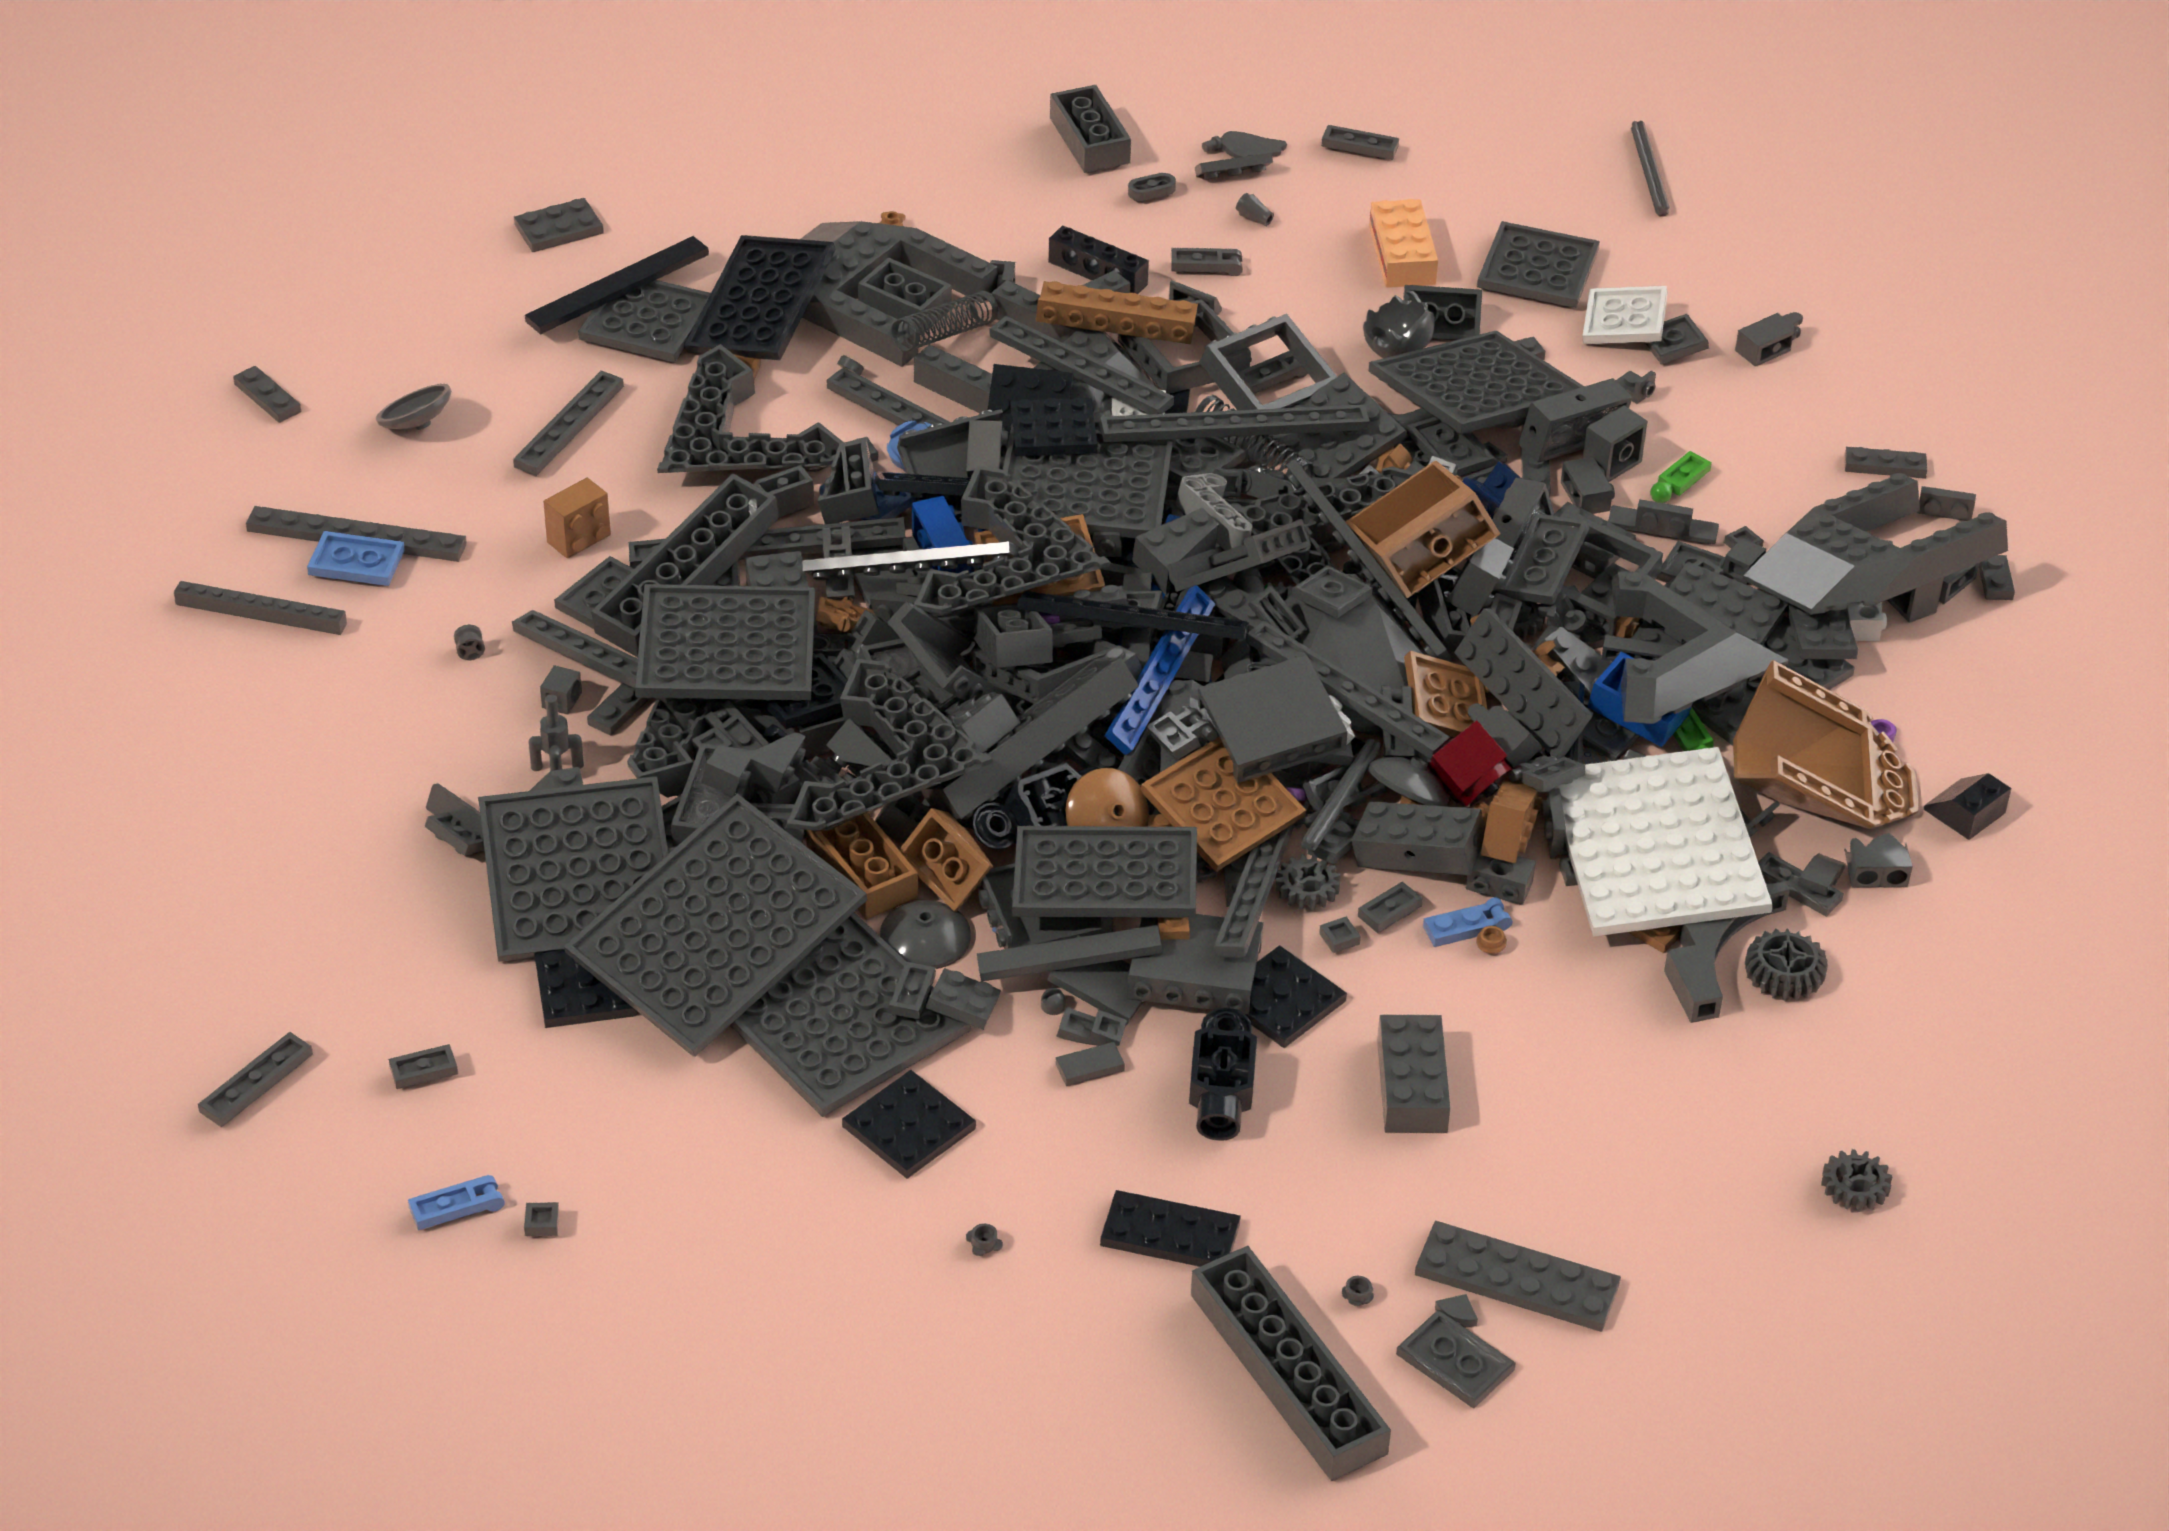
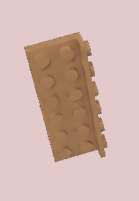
[1036,281,1198,345]

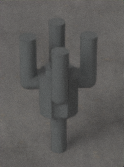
[528,694,584,771]

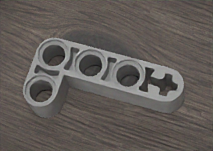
[1175,473,1252,550]

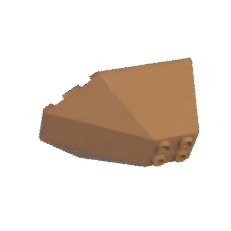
[1733,660,1919,829]

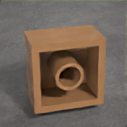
[543,477,611,559]

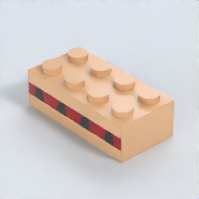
[1369,199,1438,288]

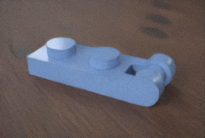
[1423,897,1513,947]
[408,1175,505,1231]

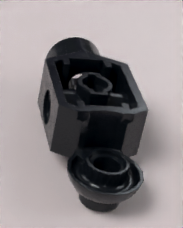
[972,763,1100,849]
[1189,1007,1257,1141]

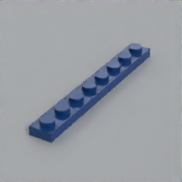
[1105,585,1216,755]

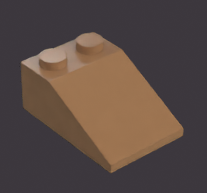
[899,808,993,912]

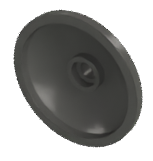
[376,384,452,430]
[1368,757,1450,807]
[880,900,971,969]

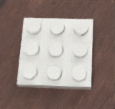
[1583,286,1668,344]

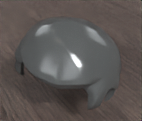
[1363,291,1435,358]

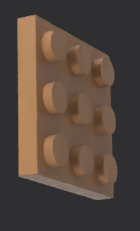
[1404,651,1488,738]

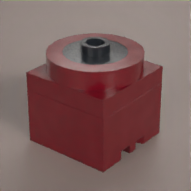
[1427,720,1512,808]

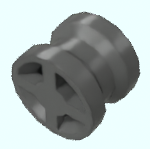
[454,624,485,660]

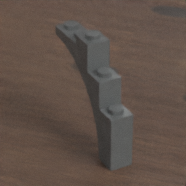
[1664,881,1790,1023]

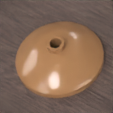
[1066,768,1149,827]

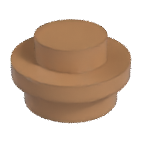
[1476,926,1507,954]

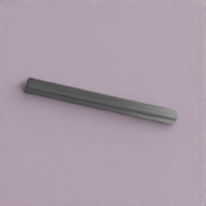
[1631,120,1670,216]
[1301,739,1381,852]

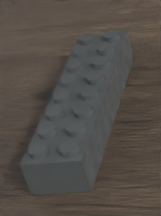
[591,474,778,658]
[921,657,1139,820]
[1191,1246,1391,1481]

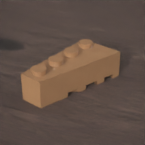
[1481,778,1543,863]

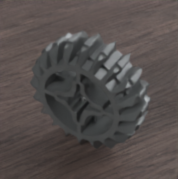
[1745,928,1828,1001]

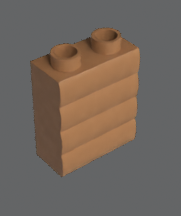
[1346,460,1500,598]

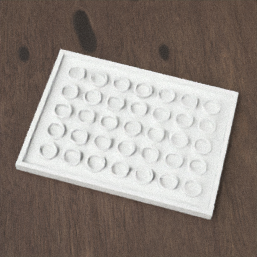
[1554,747,1772,937]

